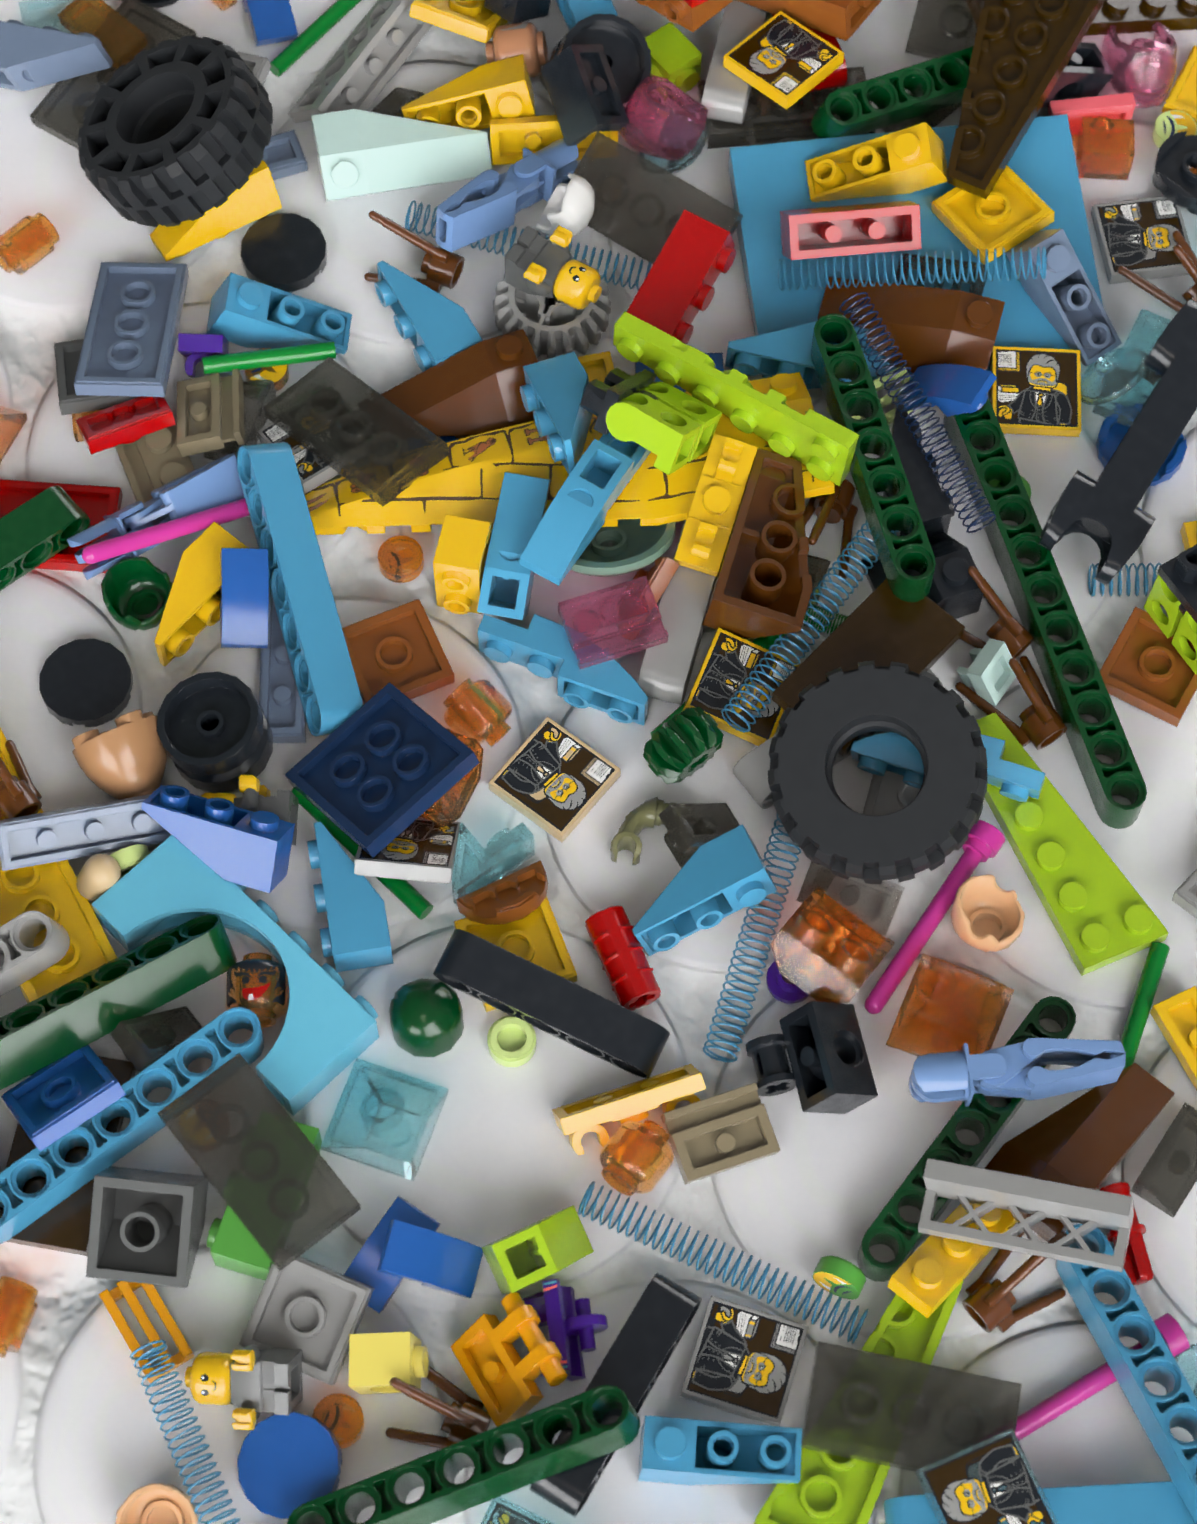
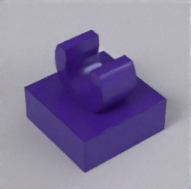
[178,333,229,378]

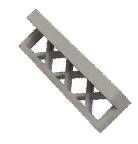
[288,0,433,123]
[918,1158,1134,1272]

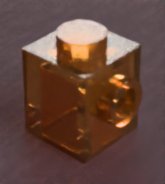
[1071,117,1135,180]

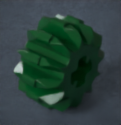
[643,707,724,784]

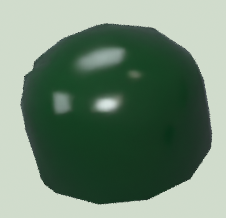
[101,557,173,631]
[389,978,464,1057]

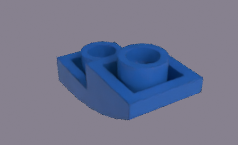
[242,0,298,47]
[897,364,997,417]
[220,548,269,648]
[344,1196,441,1313]
[377,1219,483,1299]

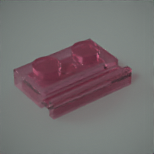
[557,576,669,669]

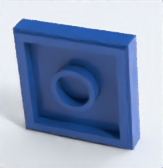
[1,1045,126,1152]

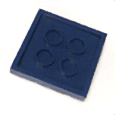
[285,682,480,858]

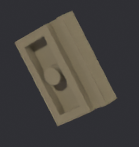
[177,369,245,457]
[115,422,195,503]
[661,1082,781,1185]

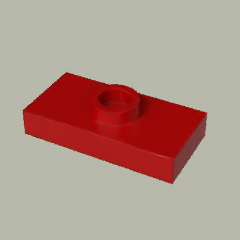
[76,397,176,455]

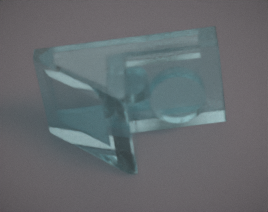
[452,822,535,907]

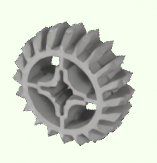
[493,253,611,359]

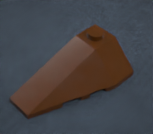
[817,277,1005,373]
[358,329,538,444]
[702,448,813,639]
[984,1063,1175,1242]

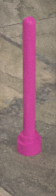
[82,498,250,564]
[864,820,1005,1014]
[970,1313,1190,1463]

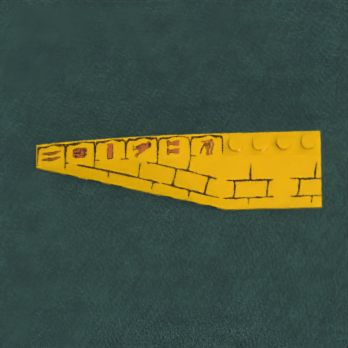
[304,372,835,535]

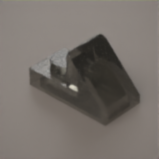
[659,803,740,869]
[110,1006,203,1072]

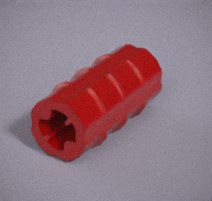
[585,906,661,1011]

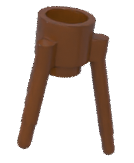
[364,211,465,293]
[1117,230,1197,313]
[804,479,858,579]
[959,566,1035,658]
[955,656,1067,750]
[0,740,42,820]
[962,1231,1067,1333]
[385,1366,492,1448]

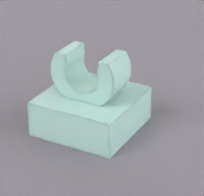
[956,638,1016,706]

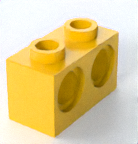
[433,514,491,614]

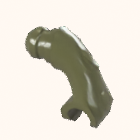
[610,797,681,865]

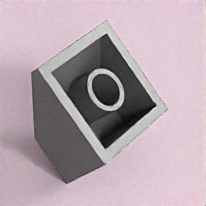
[86,1166,208,1288]

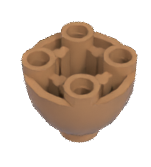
[72,709,167,800]

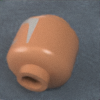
[485,22,548,78]

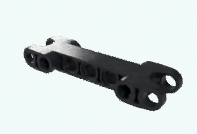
[1038,299,1197,586]

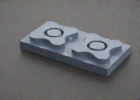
[74,262,189,397]

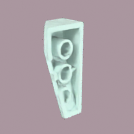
[311,109,493,202]

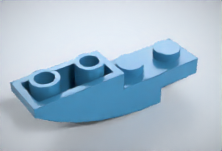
[519,433,651,586]
[478,614,648,726]
[850,732,1045,802]

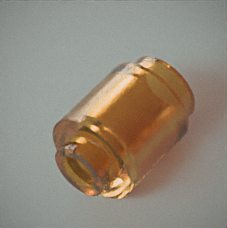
[0,213,60,275]
[0,1276,38,1358]

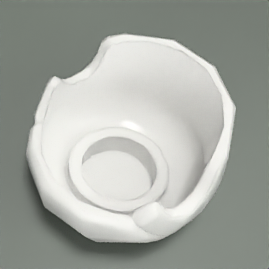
[536,173,595,237]

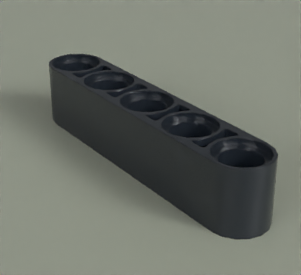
[433,929,670,1079]
[530,1273,702,1517]

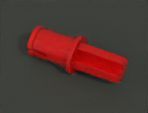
[1100,1182,1154,1285]

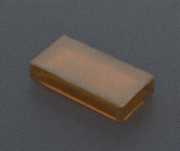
[58,0,148,69]

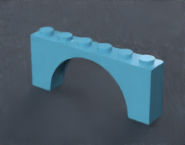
[91,835,379,1116]

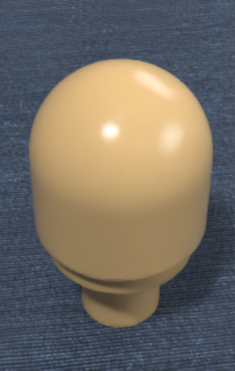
[77,854,121,906]

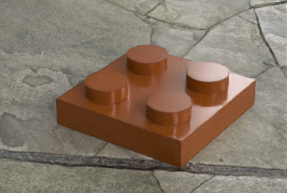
[342,599,455,704]
[1100,606,1197,727]

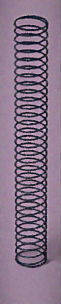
[839,292,996,533]

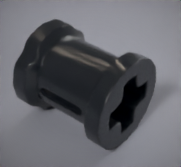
[745,1034,796,1096]

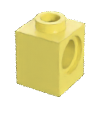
[349,1332,429,1395]

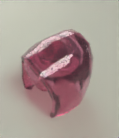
[1101,22,1177,109]
[618,75,708,161]

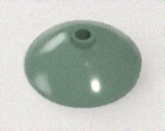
[571,519,676,577]

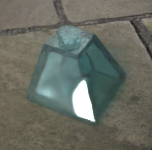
[321,1058,449,1181]

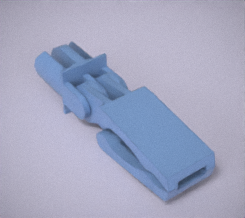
[435,138,579,252]
[67,453,245,580]
[908,1038,1126,1107]

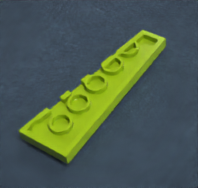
[613,311,859,487]
[976,712,1169,976]
[754,1281,964,1524]

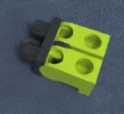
[580,368,722,475]
[1144,544,1197,675]

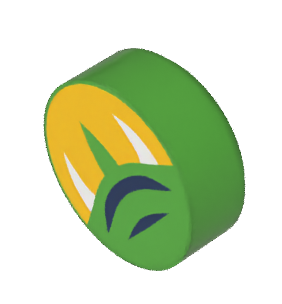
[812,1256,866,1299]

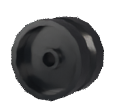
[549,14,652,107]
[157,672,273,793]

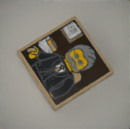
[489,716,621,843]

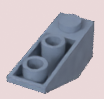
[0,20,113,92]
[1006,228,1122,366]

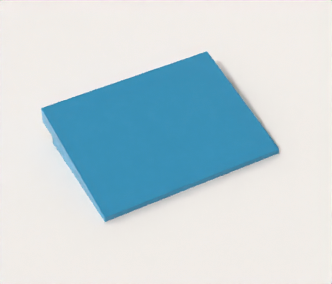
[728,114,1111,389]

